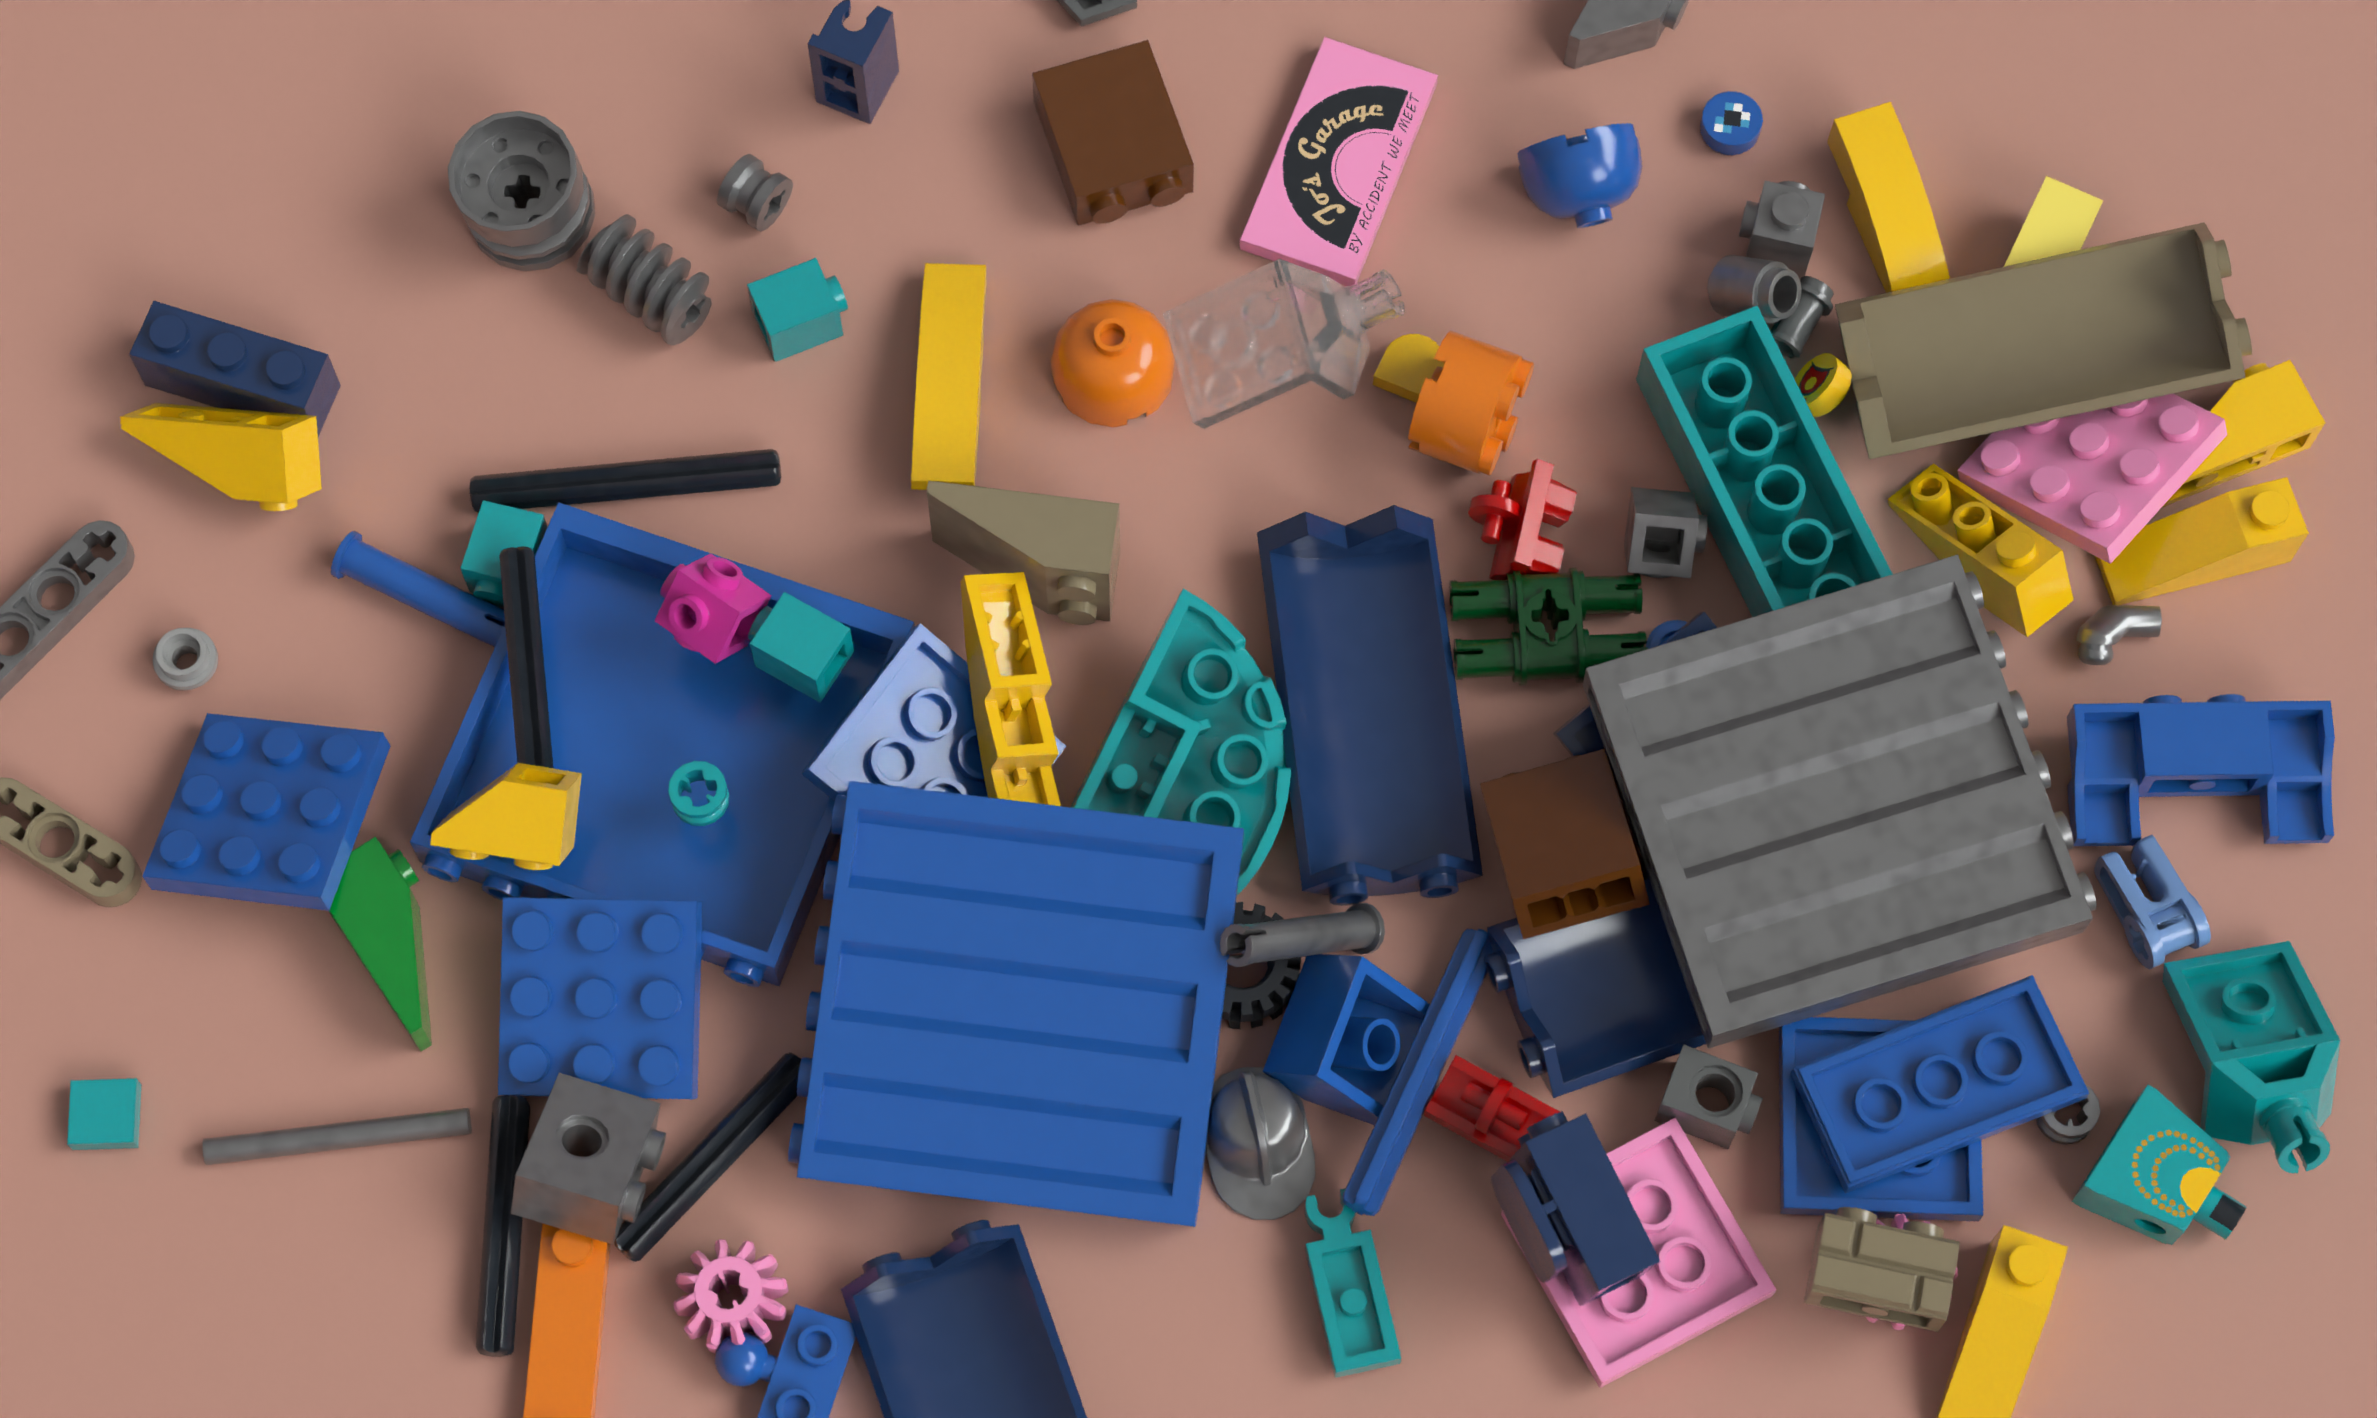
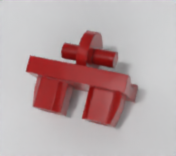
[1468,458,1577,580]
[1423,1055,1560,1162]

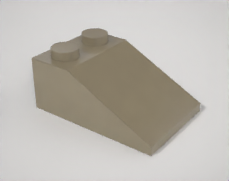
[927,480,1120,625]

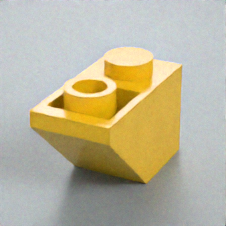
[430,763,582,870]

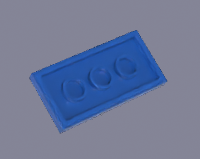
[1790,975,2089,1193]

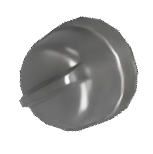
[1206,1067,1315,1220]

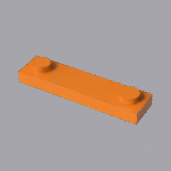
[523,1223,611,1418]

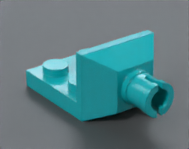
[2162,941,2340,1173]

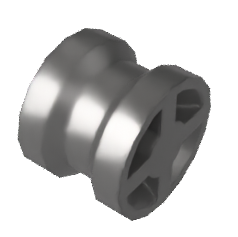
[717,154,793,231]

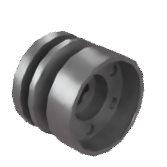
[448,111,595,272]

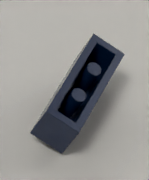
[129,300,341,437]

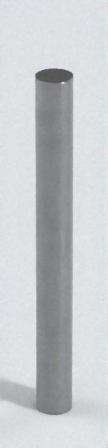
[203,1108,472,1165]

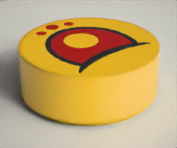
[1795,353,1852,417]

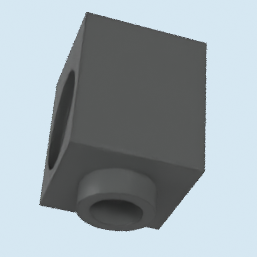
[1654,1044,1763,1149]

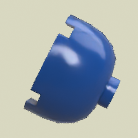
[1517,123,1642,228]

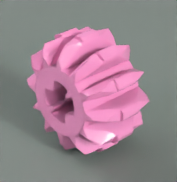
[674,1239,788,1353]

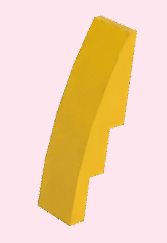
[911,263,987,490]
[960,572,1061,806]

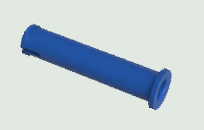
[331,531,505,648]

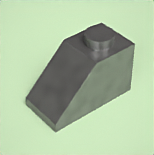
[1564,0,1689,69]

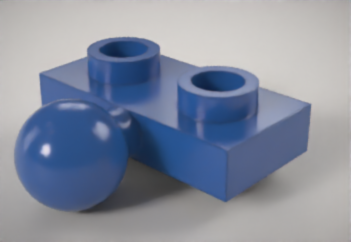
[715,1304,856,1418]

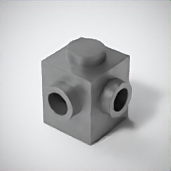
[1738,181,1825,279]
[1624,487,1707,578]

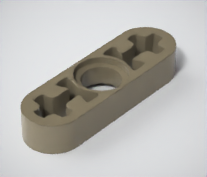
[0,778,142,907]

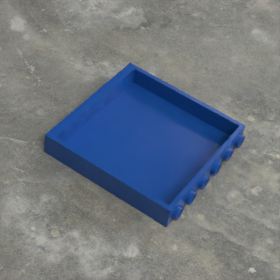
[410,502,915,987]

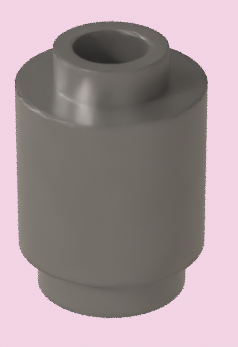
[1707,255,1802,323]

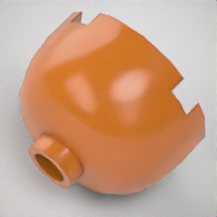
[1051,299,1175,427]

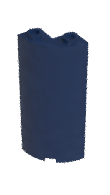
[1257,505,1483,906]
[1484,872,1706,1098]
[841,1220,1087,1418]

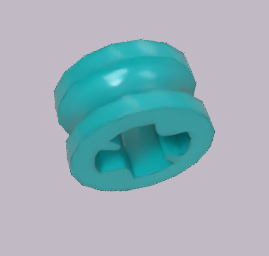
[668,761,729,826]

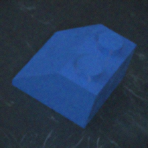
[1262,954,1430,1125]

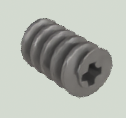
[577,214,712,346]

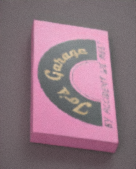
[1240,37,1438,289]

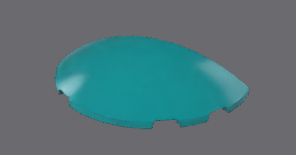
[1071,588,1291,895]

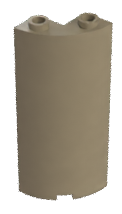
[1835,222,2252,459]

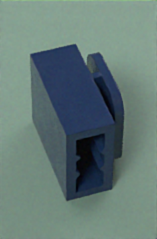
[1491,1111,1660,1306]

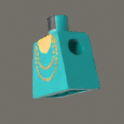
[2072,1084,2247,1245]

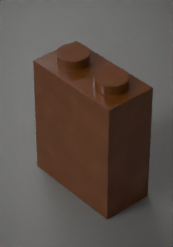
[1032,40,1194,226]
[1480,749,1650,939]

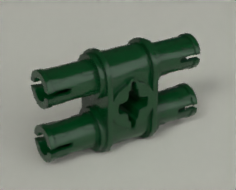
[1449,568,1648,685]

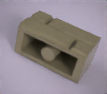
[1804,1207,1960,1332]

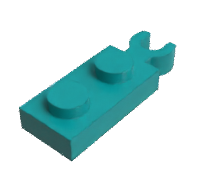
[1305,1188,1402,1378]

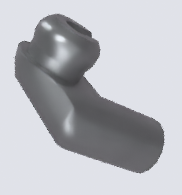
[2076,605,2162,665]

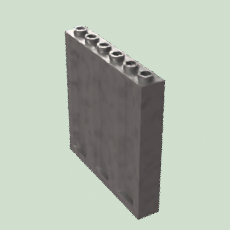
[1583,554,2097,1049]

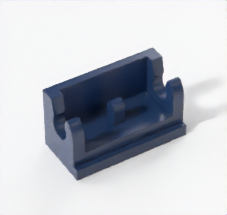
[807,0,899,124]

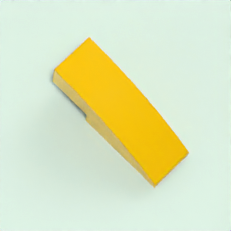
[1827,101,1950,293]

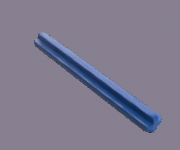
[1342,929,1493,1216]

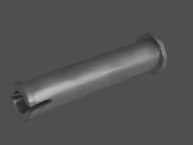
[1220,903,1385,967]

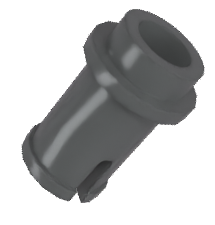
[1770,276,1834,358]

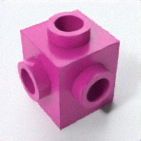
[655,553,772,664]

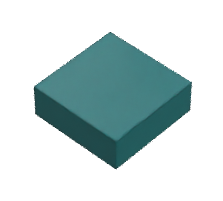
[67,1078,142,1150]

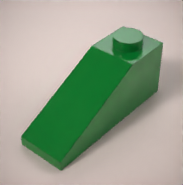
[328,836,432,1052]

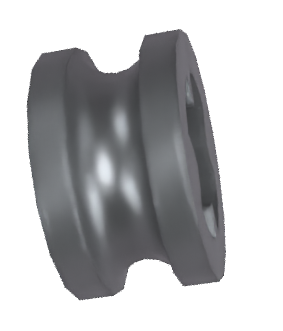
[2036,1084,2101,1145]

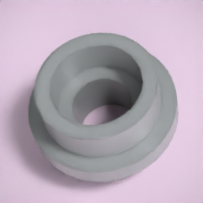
[153,628,218,690]

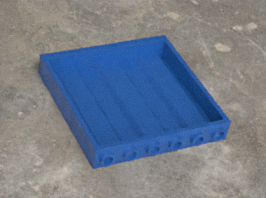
[788,781,1244,1227]

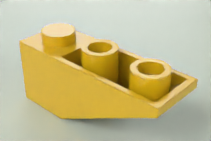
[1887,463,2074,637]

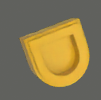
[1373,334,1445,403]

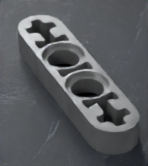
[0,520,135,700]

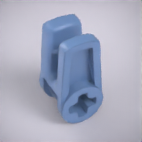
[2094,835,2211,969]

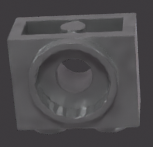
[511,1073,666,1244]

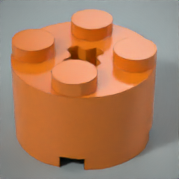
[1408,331,1534,476]

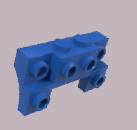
[2067,694,2335,846]

